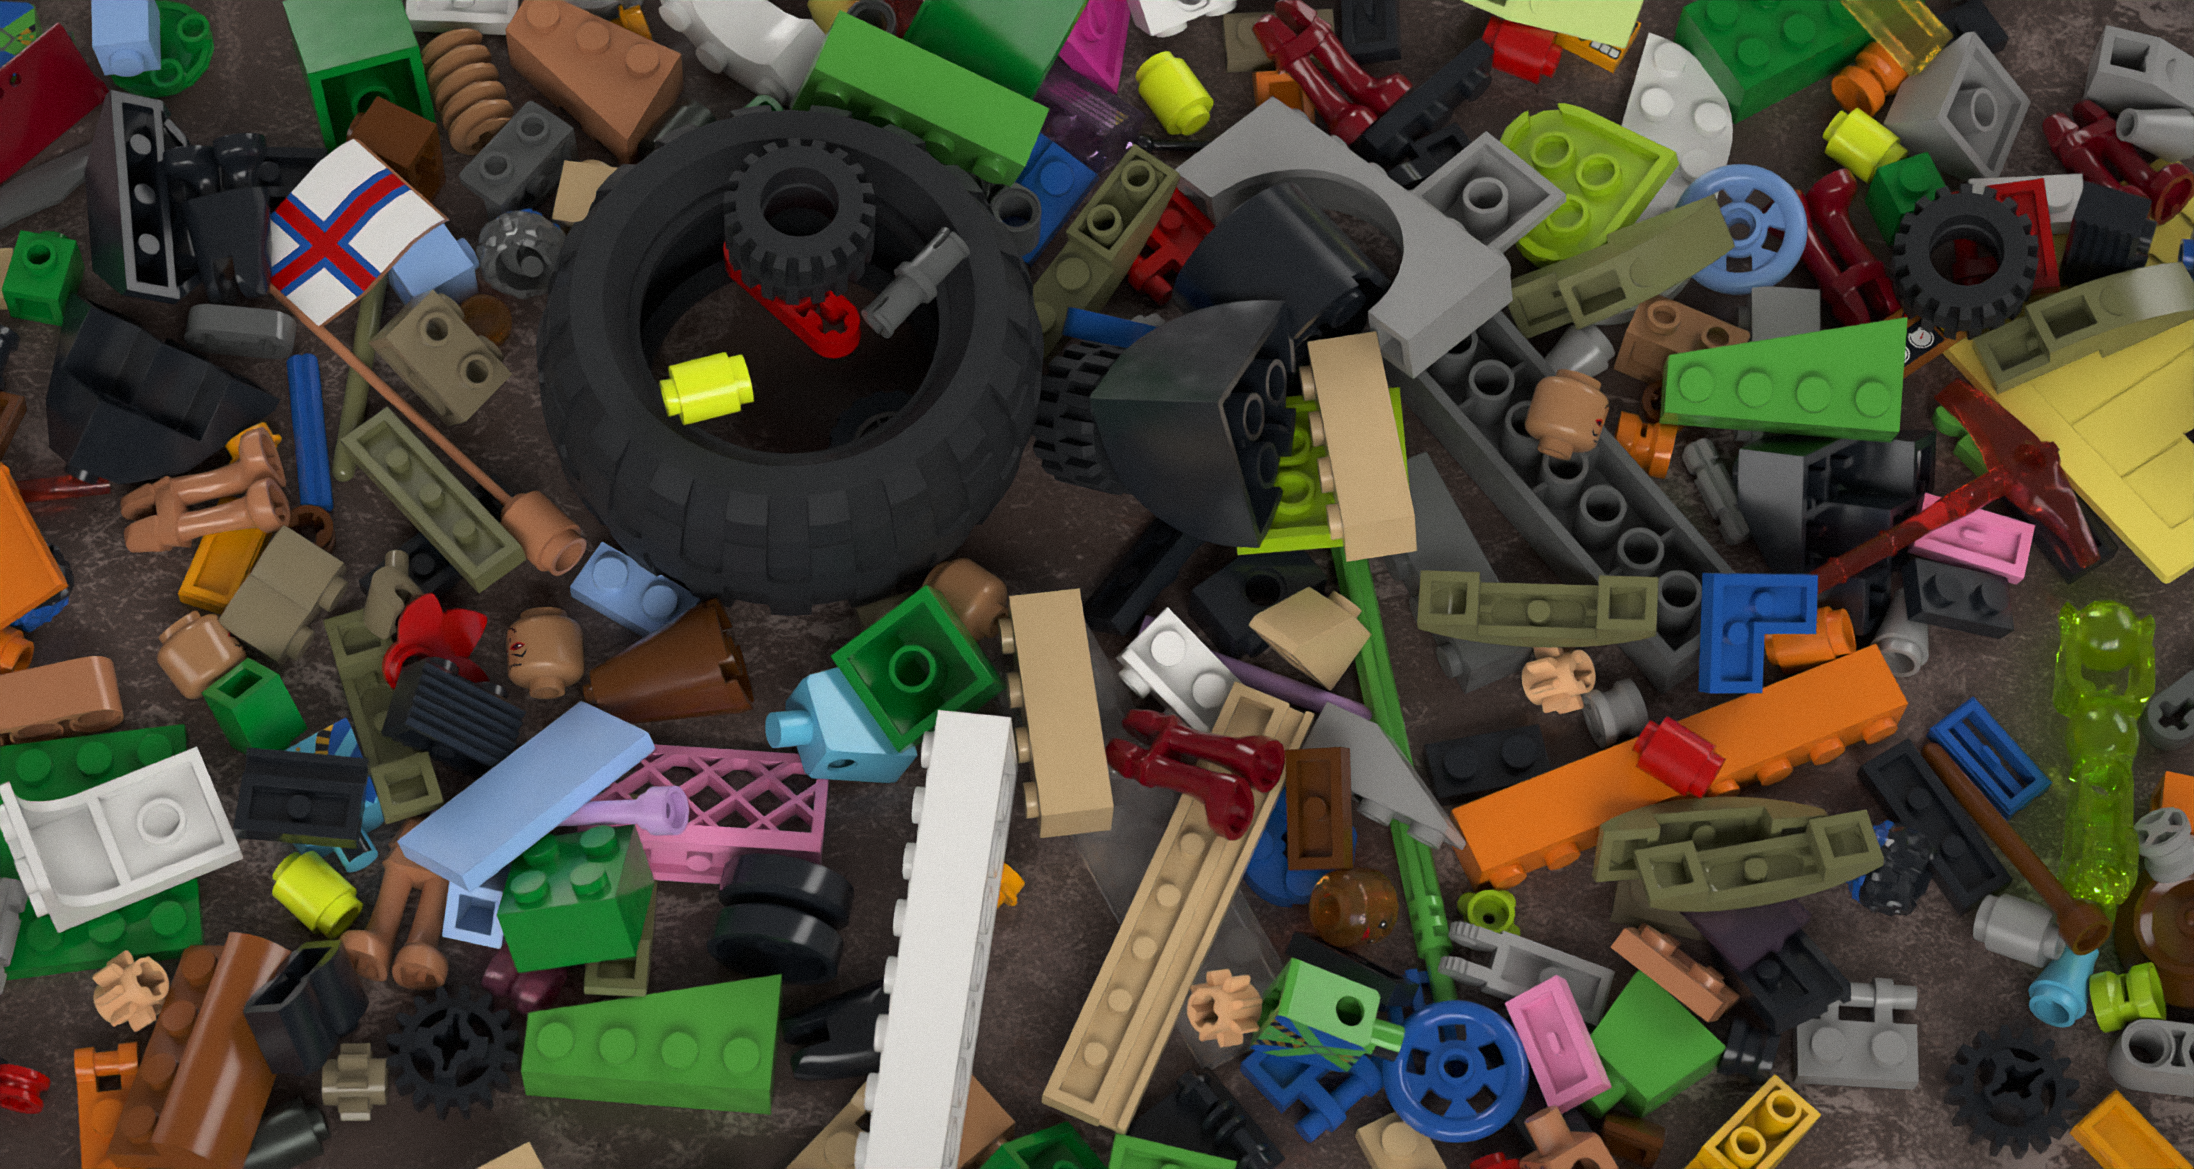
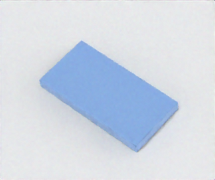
[397,701,656,892]

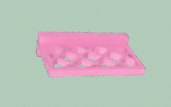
[577,744,829,884]

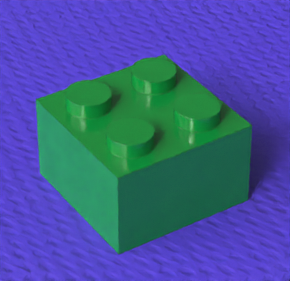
[496,824,655,973]

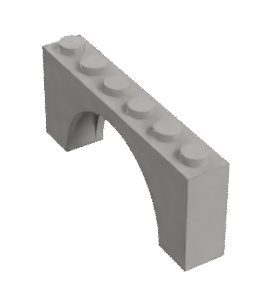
[1175,96,1513,379]

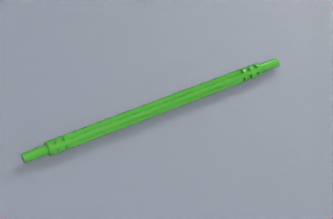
[1331,547,1458,1003]

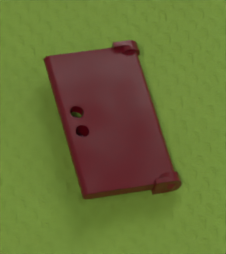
[0,22,109,185]

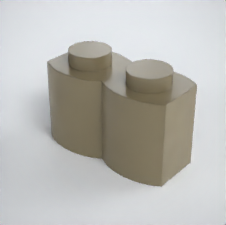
[218,525,349,668]

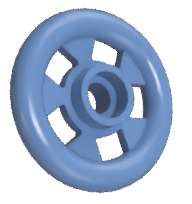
[1675,164,1808,295]

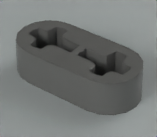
[184,304,297,359]
[2140,669,2194,751]

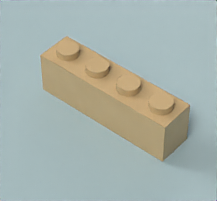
[1299,331,1417,562]
[998,588,1114,838]

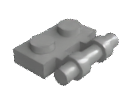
[1792,978,1919,1090]

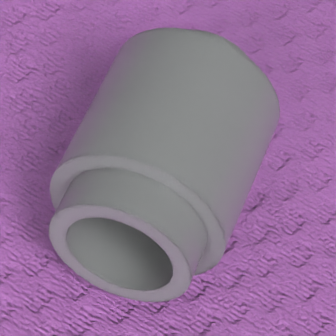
[1973,893,2066,968]

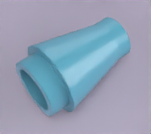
[2029,945,2099,1027]

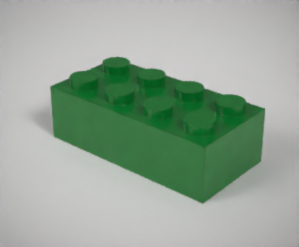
[1673,0,1926,124]

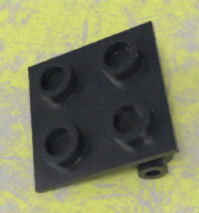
[1112,1066,1285,1169]

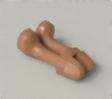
[120,427,290,553]
[338,816,449,990]

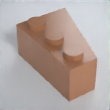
[505,0,684,166]

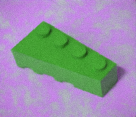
[791,10,1049,187]
[1659,317,1908,443]
[521,974,783,1115]

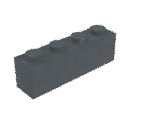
[1383,451,1533,694]

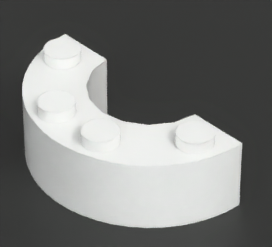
[659,0,826,106]

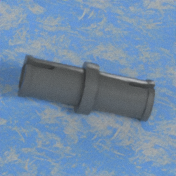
[861,227,970,338]

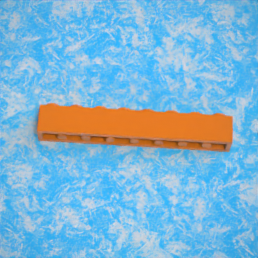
[1449,644,1908,894]

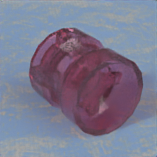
[481,942,567,1018]

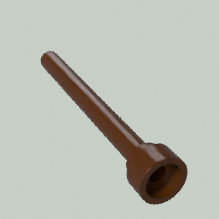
[1921,742,2113,956]

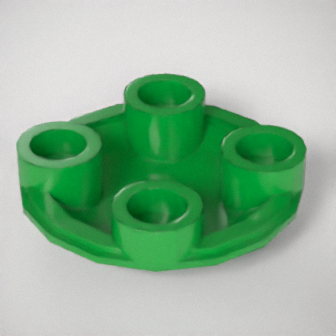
[110,0,214,99]

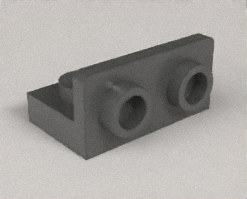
[459,101,580,222]

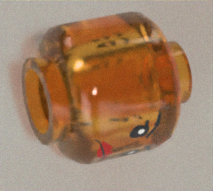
[1309,867,1399,948]

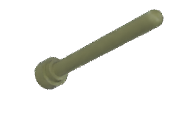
[332,272,388,482]

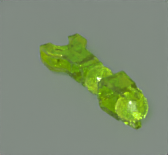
[2053,600,2156,924]

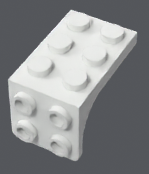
[0,747,243,933]

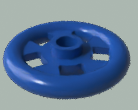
[1382,1000,1530,1143]

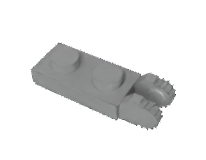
[1437,921,1615,1032]

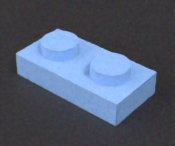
[570,542,701,637]

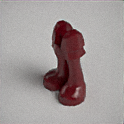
[1251,0,1414,147]
[2042,99,2194,226]
[1761,168,1902,327]
[1105,709,1285,841]

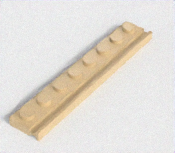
[1042,681,1315,1135]

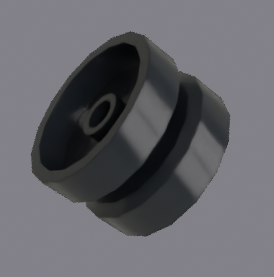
[707,853,854,985]

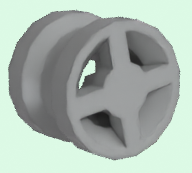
[1581,678,1649,748]
[2130,807,2194,883]

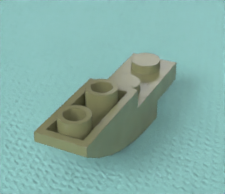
[1033,144,1181,367]
[1508,194,1735,339]
[1972,262,2194,395]

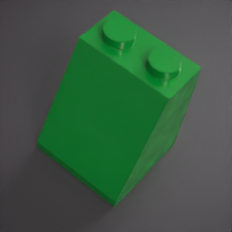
[282,0,436,154]

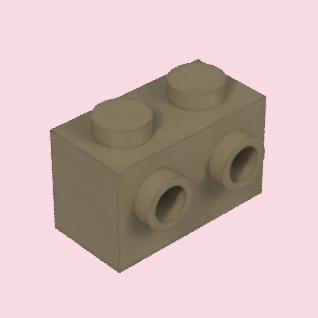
[368,289,512,427]

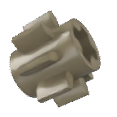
[322,1043,389,1121]

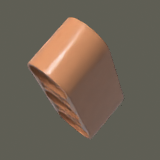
[0,656,124,746]

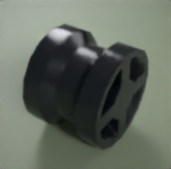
[1717,1015,1781,1086]

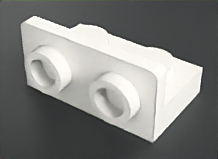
[1115,607,1243,733]

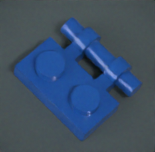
[1239,1051,1384,1143]

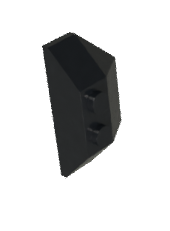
[85,90,202,305]

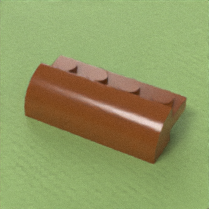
[106,932,292,1169]

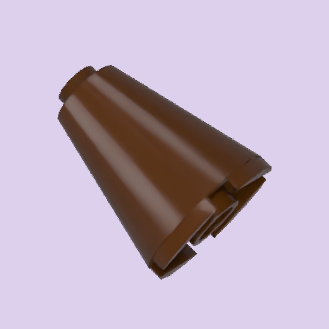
[583,597,754,724]

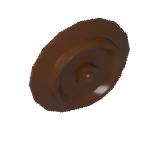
[2114,869,2194,1009]

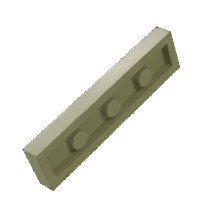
[340,407,526,593]

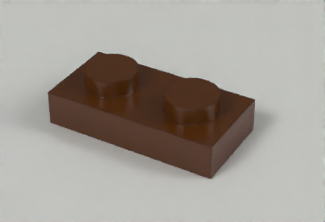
[1285,747,1353,871]

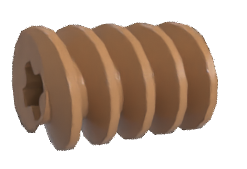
[421,28,514,155]

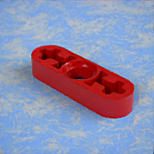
[723,242,861,358]

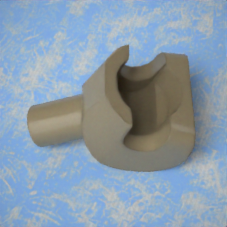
[363,550,425,640]

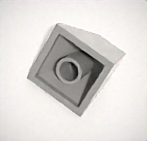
[1883,32,2031,182]
[1413,131,1566,253]

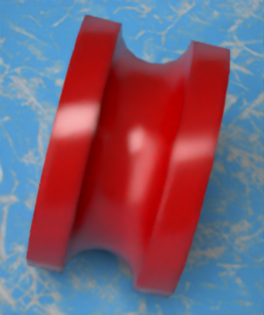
[0,1064,51,1114]

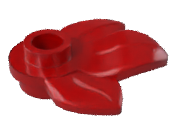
[382,592,490,690]

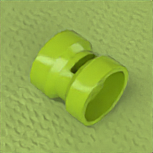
[2089,962,2167,1033]

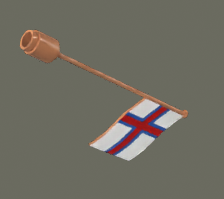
[269,139,586,576]

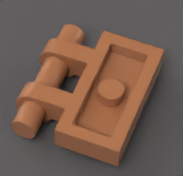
[1611,922,1741,1022]

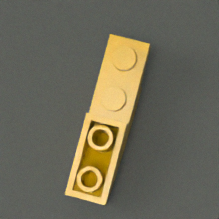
[1684,1074,1821,1169]

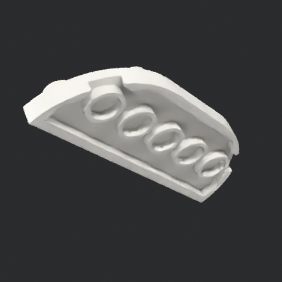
[1573,33,1733,325]

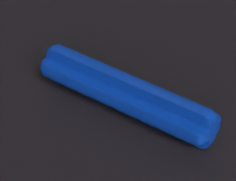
[286,353,334,513]

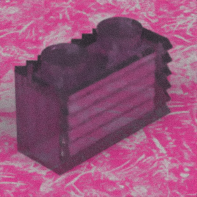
[1032,60,1146,174]

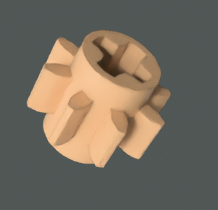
[1522,647,1596,715]
[92,950,169,1032]
[1187,969,1263,1048]

